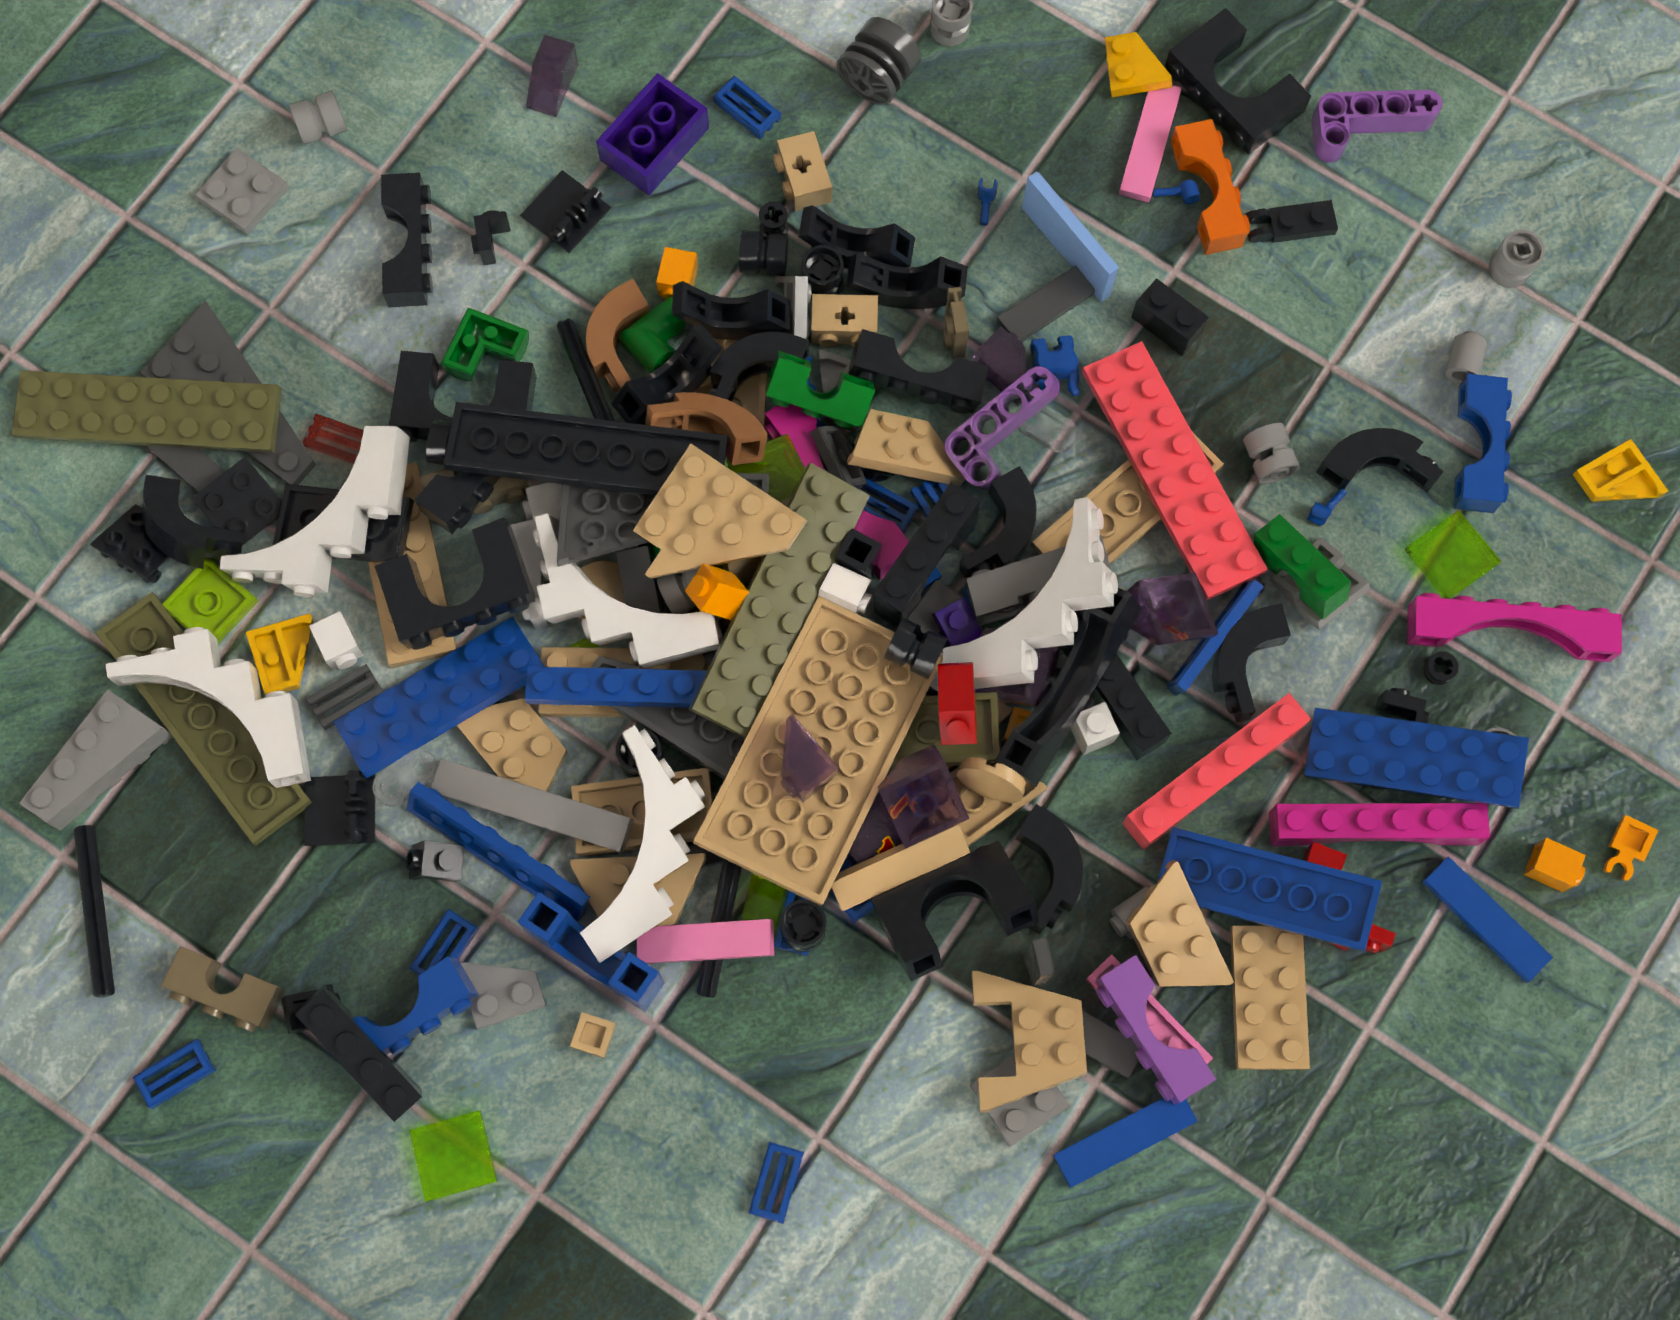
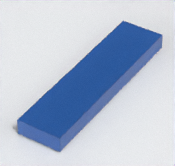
[1166,579,1264,696]
[1422,856,1553,983]
[1053,1098,1198,1188]

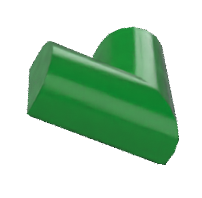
[618,297,686,373]
[440,307,529,381]

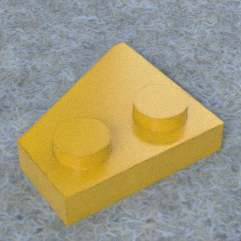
[1105,32,1173,98]
[1572,439,1668,502]
[246,613,313,695]

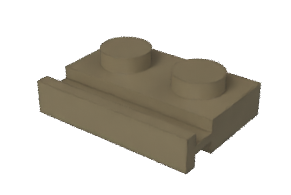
[942,287,969,359]

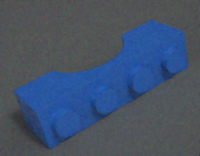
[1454,374,1512,513]
[345,956,479,1073]

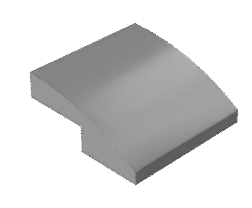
[1270,537,1370,630]

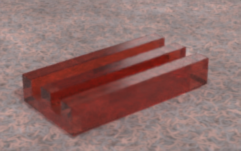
[302,414,364,464]

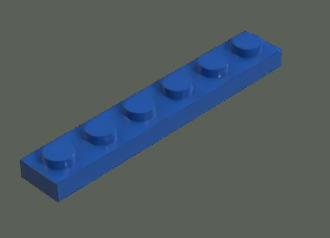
[525,666,707,708]
[406,781,590,922]

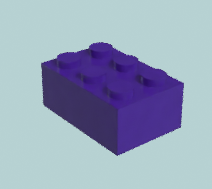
[596,73,709,196]

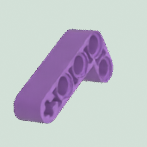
[1312,90,1443,163]
[945,366,1060,490]

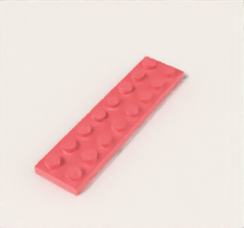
[1082,341,1268,601]

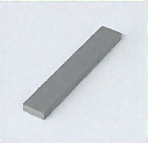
[431,758,634,853]

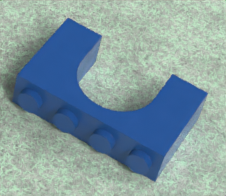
[518,892,665,1012]

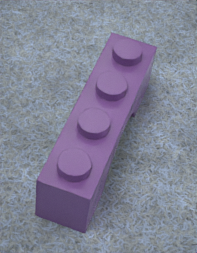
[1095,955,1216,1105]

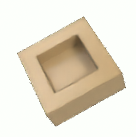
[570,1012,617,1059]

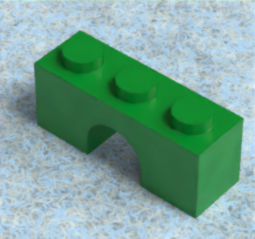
[765,350,875,429]
[1254,514,1351,620]

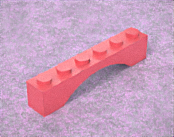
[1122,693,1312,850]

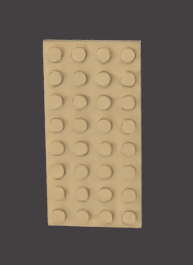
[693,596,943,907]

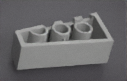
[966,535,1112,625]
[19,690,173,831]

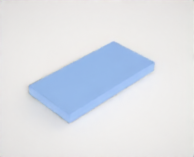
[1022,171,1118,302]

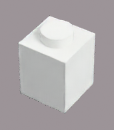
[818,563,872,614]
[309,611,364,670]
[1071,702,1119,755]

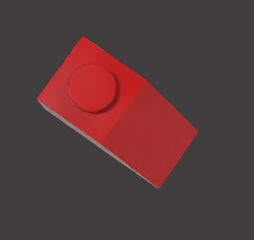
[938,662,978,745]

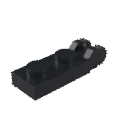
[1245,200,1338,243]

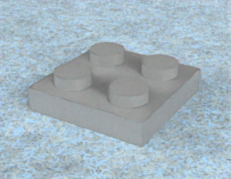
[195,148,289,235]
[970,1056,1070,1147]

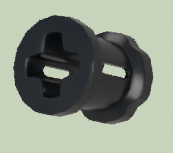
[759,201,788,238]

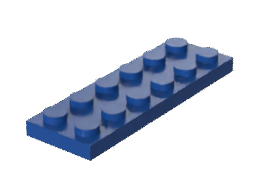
[333,616,544,779]
[1304,708,1529,809]
[1158,827,1383,952]

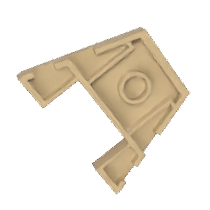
[971,971,1087,1113]

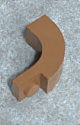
[586,279,649,393]
[645,392,768,466]

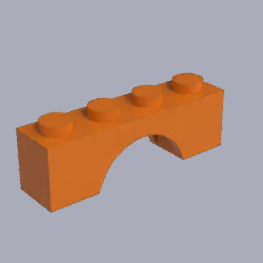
[1170,119,1250,255]

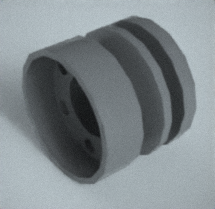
[836,17,921,105]

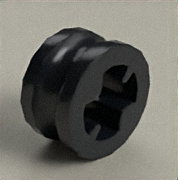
[1424,651,1458,685]

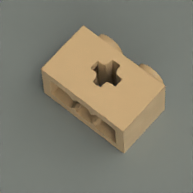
[773,131,832,212]
[811,294,878,348]

